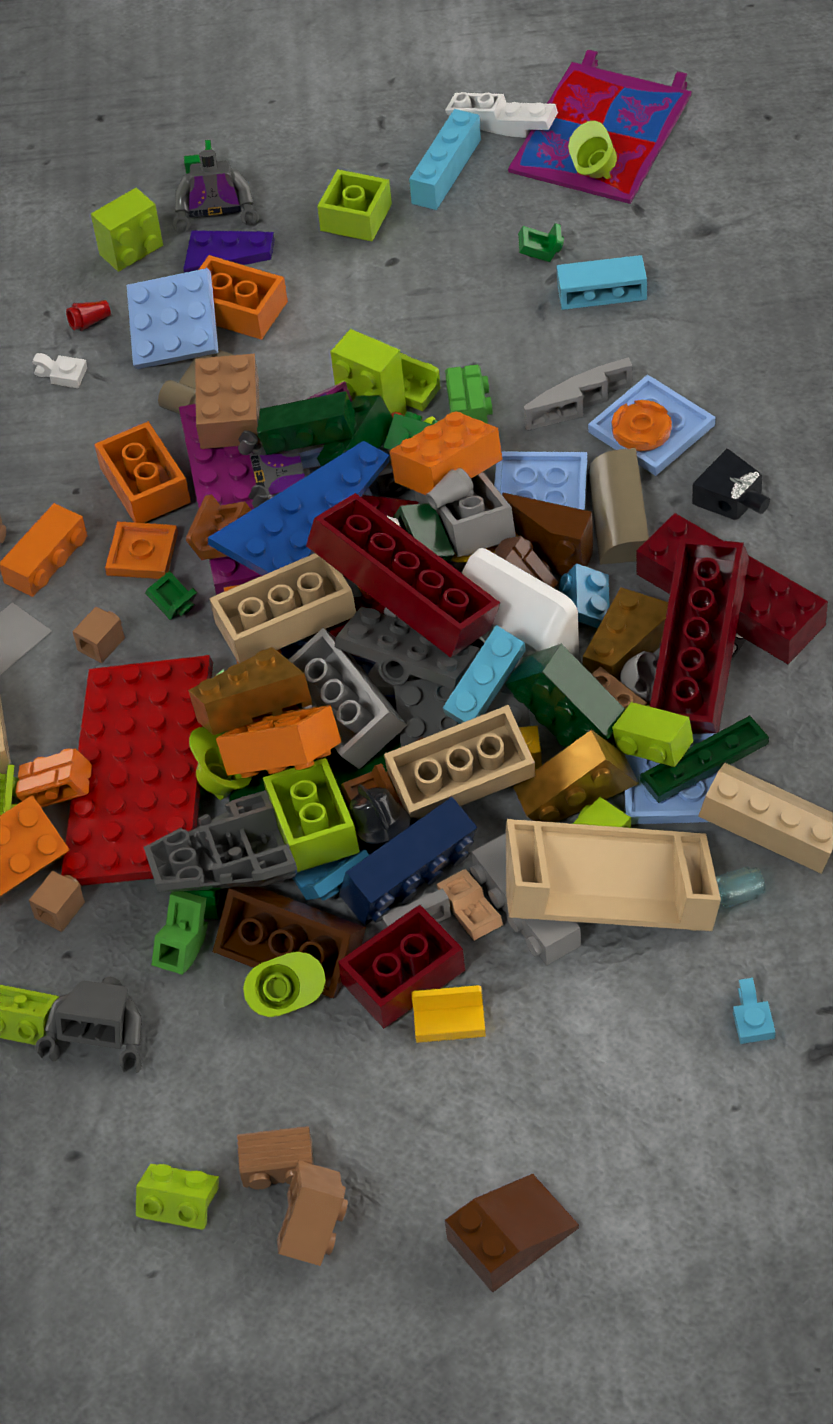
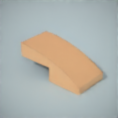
[437,869,503,941]

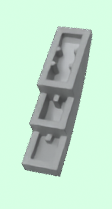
[524,357,632,430]

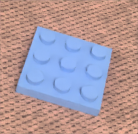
[126,268,218,369]
[588,375,715,476]
[494,451,588,510]
[623,733,718,824]

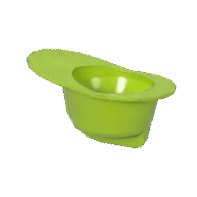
[568,121,617,179]
[189,727,252,800]
[243,952,326,1017]

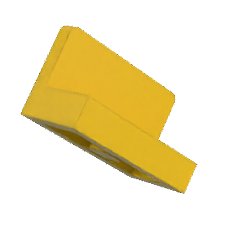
[412,985,486,1043]

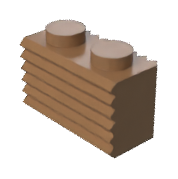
[237,1126,314,1190]

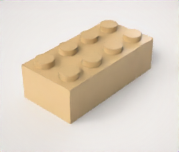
[209,554,356,663]
[384,705,535,825]

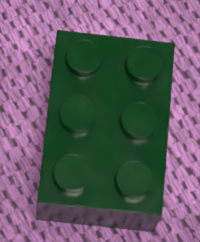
[504,643,626,748]

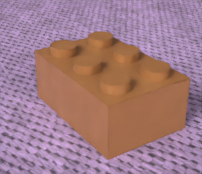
[195,353,261,449]

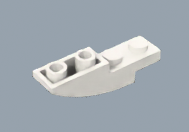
[445,92,558,138]

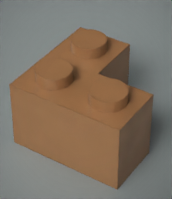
[277,1160,348,1266]

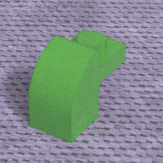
[151,891,208,975]

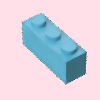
[557,255,647,310]
[443,625,526,724]

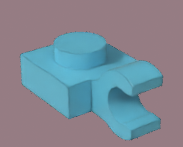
[733,978,776,1044]

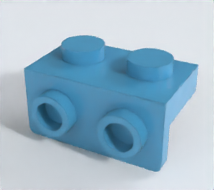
[559,563,610,628]
[292,849,369,901]

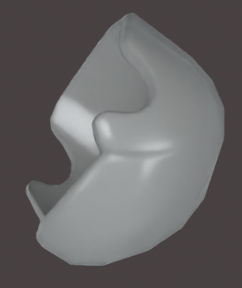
[620,651,656,704]

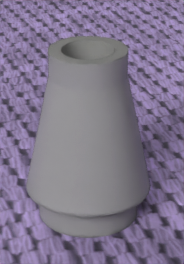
[426,468,473,510]

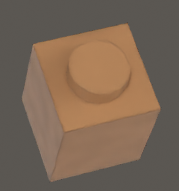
[72,607,125,663]
[29,871,85,932]

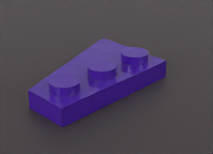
[183,230,275,273]

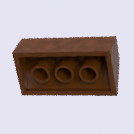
[212,886,366,999]

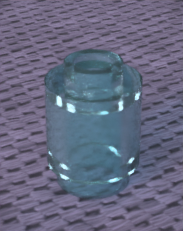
[716,866,765,908]

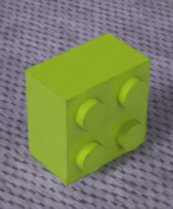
[317,169,392,241]
[91,188,164,272]

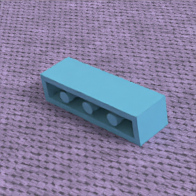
[409,109,481,210]

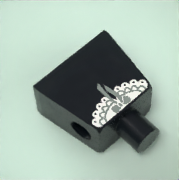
[692,449,770,520]

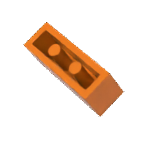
[0,503,88,597]

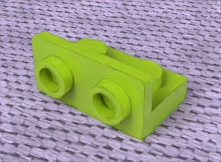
[0,985,59,1045]

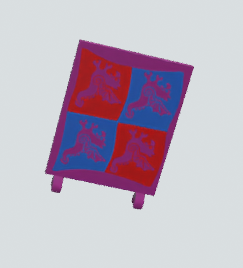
[508,50,692,204]

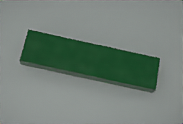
[640,715,769,803]

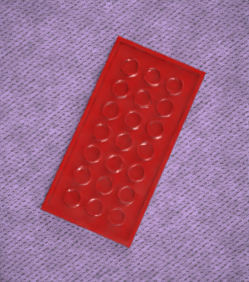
[61,655,213,886]

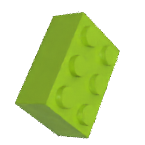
[330,329,407,415]
[263,758,360,872]

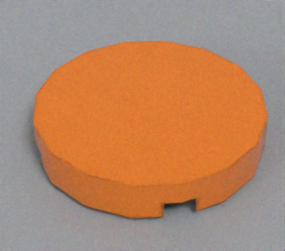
[611,400,672,451]

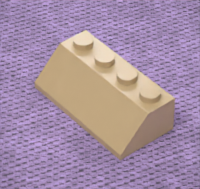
[698,763,833,874]

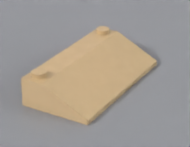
[506,819,721,931]

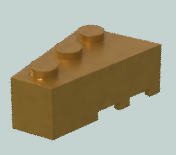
[583,587,668,682]
[188,647,313,735]
[513,730,639,823]

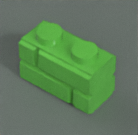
[445,364,493,424]

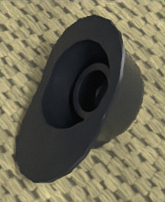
[349,785,411,844]

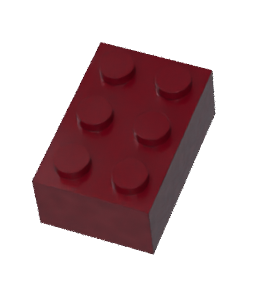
[338,904,465,1029]

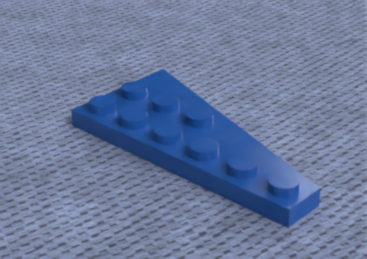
[208,441,390,576]

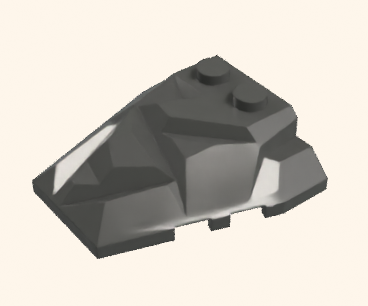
[144,790,297,892]

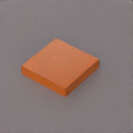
[105,521,178,579]

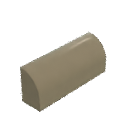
[588,448,649,565]

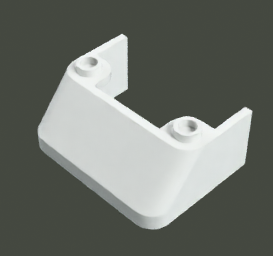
[462,548,580,662]

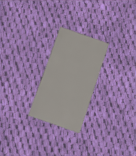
[0,602,52,675]

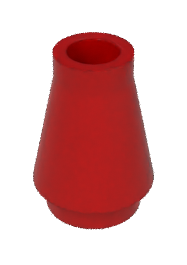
[66,300,111,331]

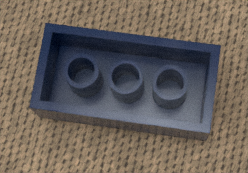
[339,797,477,926]

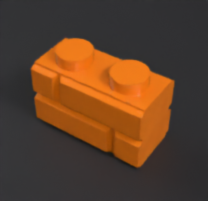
[15,748,92,808]

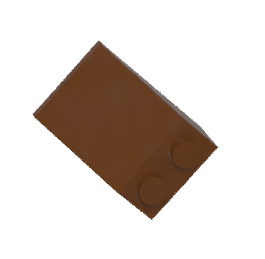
[502,492,593,576]
[445,1174,579,1292]

